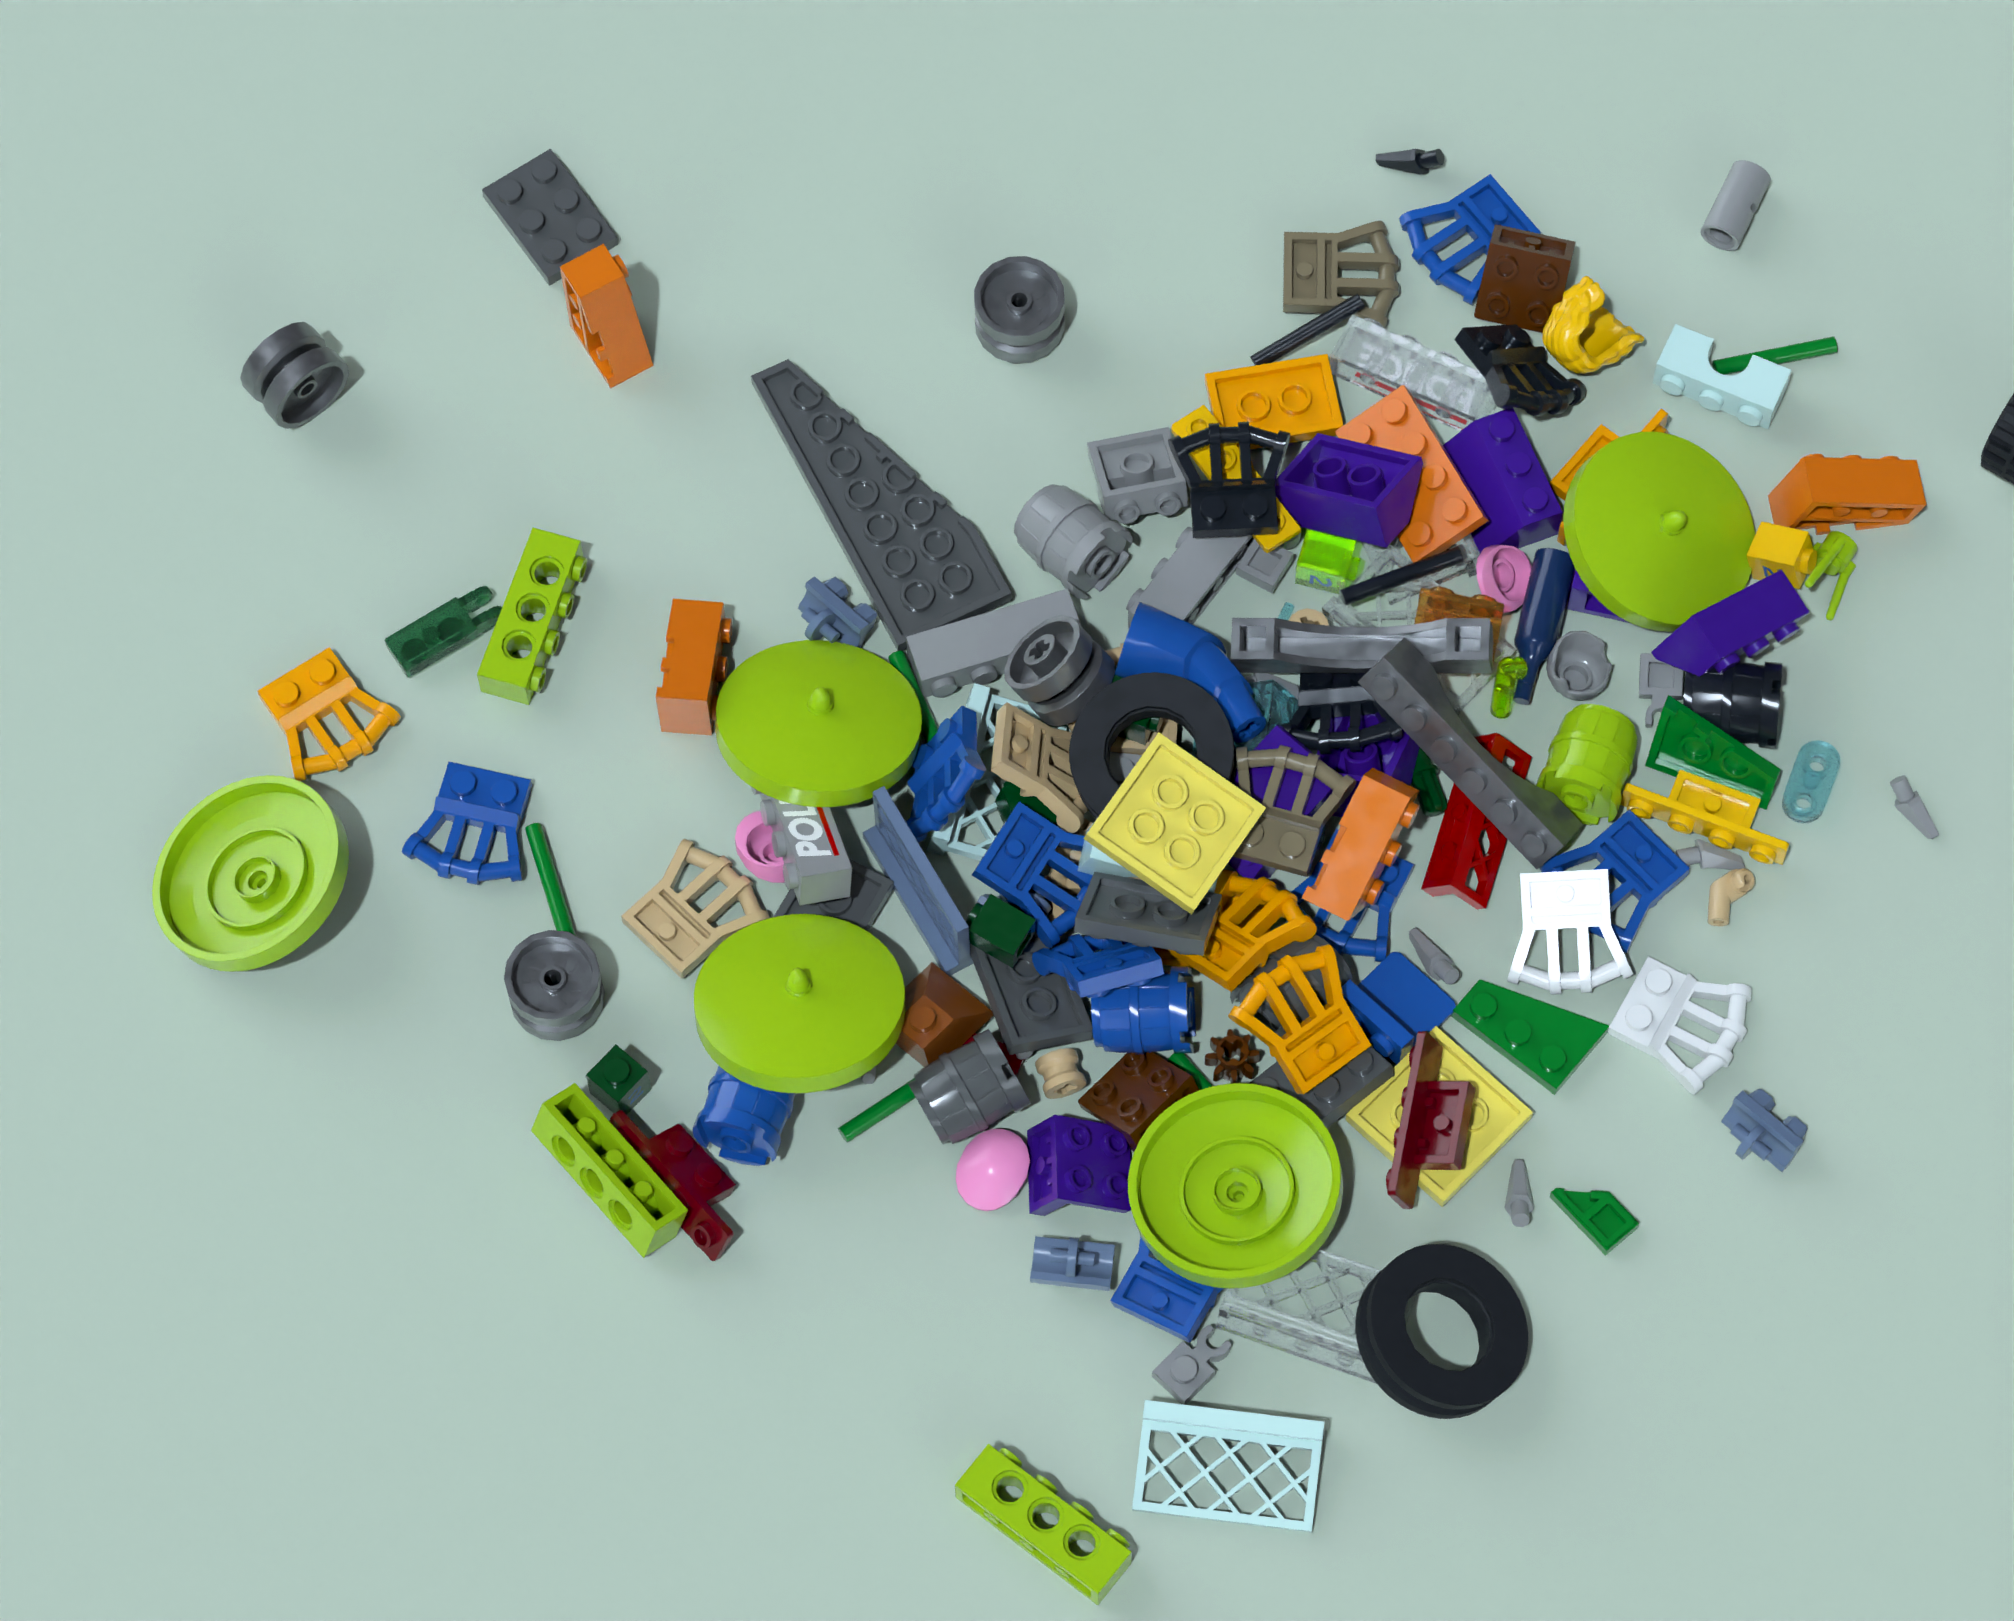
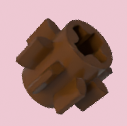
[1204,1029,1259,1084]

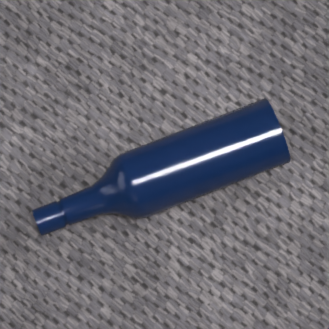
[1513,548,1575,705]

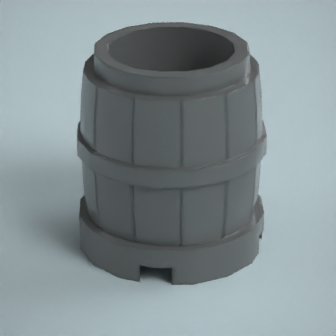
[1230,934,1352,1046]
[908,1029,1031,1144]

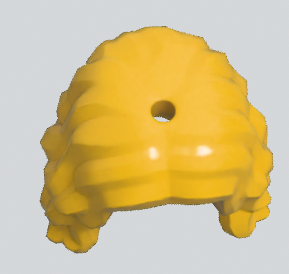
[1542,276,1644,374]

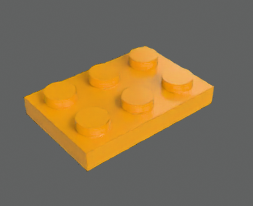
[1205,354,1344,450]

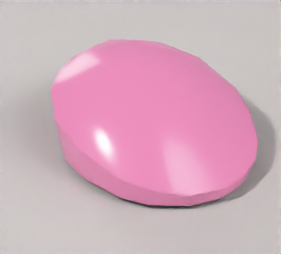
[1476,545,1532,614]
[735,811,785,883]
[956,1129,1030,1211]

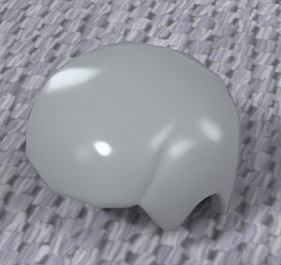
[1546,631,1612,700]

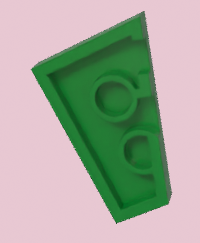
[1645,695,1781,810]
[1451,979,1609,1095]

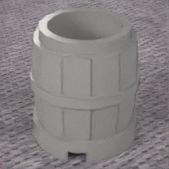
[1014,484,1133,599]

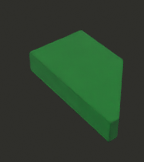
[1550,1188,1639,1256]

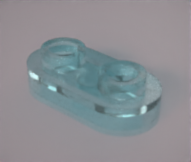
[1782,740,1840,823]

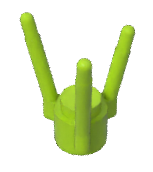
[1805,531,1858,620]

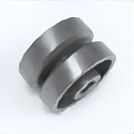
[974,256,1065,363]
[240,322,349,429]
[1004,615,1115,726]
[504,930,605,1041]

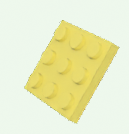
[1083,732,1266,915]
[1345,1026,1533,1207]

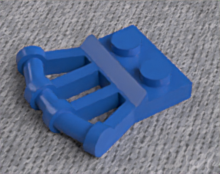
[1399,174,1541,306]
[905,706,986,843]
[402,761,532,885]
[972,802,1093,948]
[1540,809,1690,954]
[1291,828,1414,962]
[1032,934,1164,998]
[1110,1236,1224,1343]

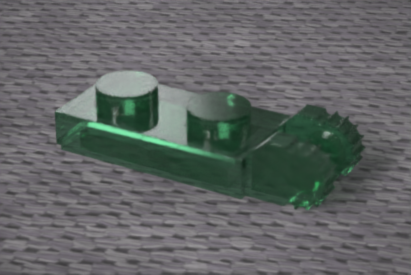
[384,586,502,678]

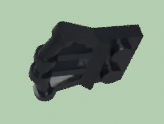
[1454,324,1585,416]
[1168,422,1290,538]
[1282,673,1403,755]

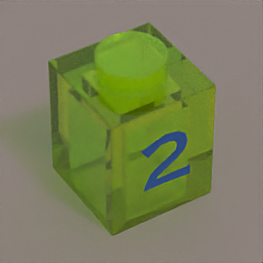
[1295,529,1361,595]

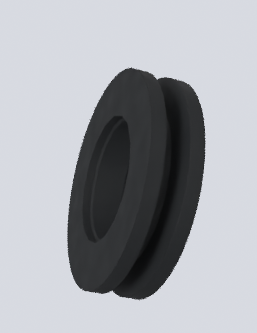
[1069,672,1237,819]
[1355,1244,1528,1419]

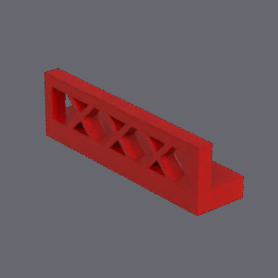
[1421,733,1532,910]

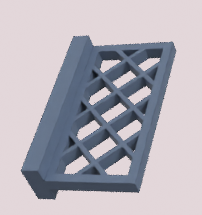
[862,786,974,976]

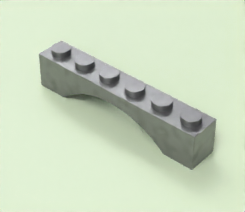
[1231,618,1493,673]
[1358,637,1583,870]

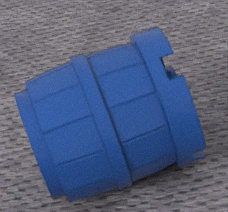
[1091,966,1196,1055]
[693,1066,796,1166]

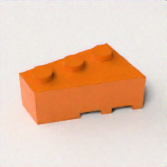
[560,244,654,388]
[1768,454,1926,535]
[656,599,732,736]
[1302,768,1420,921]

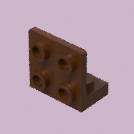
[1474,224,1576,333]
[1078,1052,1200,1152]

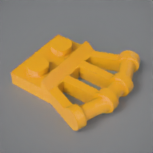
[257,647,401,781]
[1169,869,1317,992]
[1228,944,1372,1094]

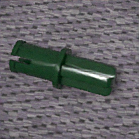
[1411,747,1447,817]

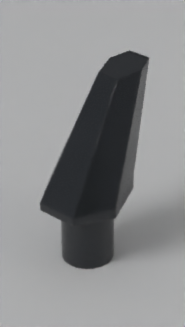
[1375,149,1444,174]

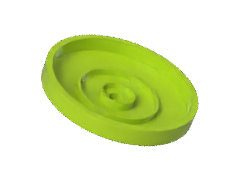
[1563,432,1755,632]
[715,640,922,807]
[152,775,349,972]
[694,914,906,1093]
[1128,1083,1343,1289]

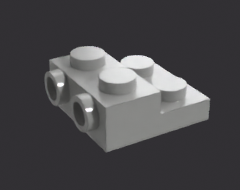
[1087,427,1188,524]

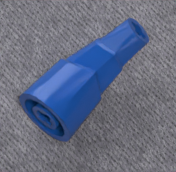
[1115,602,1266,743]

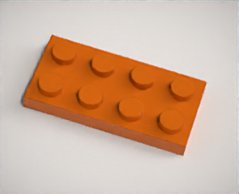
[1335,385,1489,563]

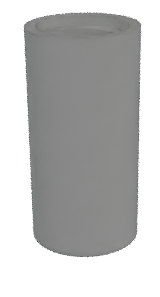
[1700,160,1771,251]

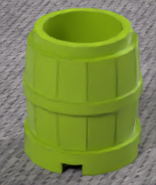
[1536,704,1638,825]

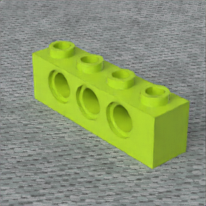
[477,527,588,705]
[531,1083,688,1258]
[955,1444,1132,1605]

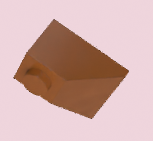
[896,962,993,1067]

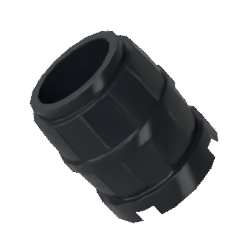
[1683,662,1782,748]

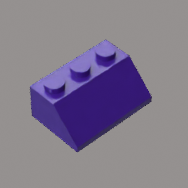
[1443,408,1563,556]
[1275,433,1423,548]
[1651,569,1809,677]

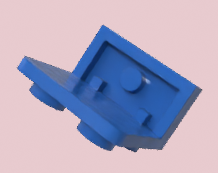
[1342,952,1456,1064]

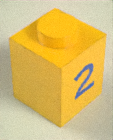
[1746,521,1817,589]

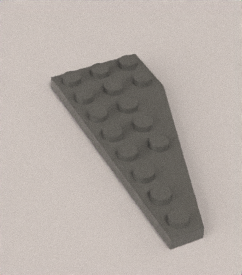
[751,359,1012,651]

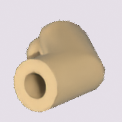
[1707,868,1755,926]

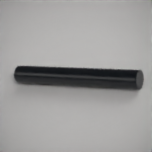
[1250,293,1366,365]
[1339,546,1463,606]

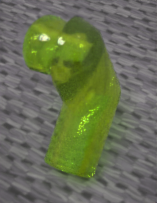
[1490,656,1528,719]

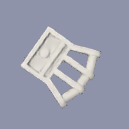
[1507,869,1634,995]
[1607,956,1752,1095]

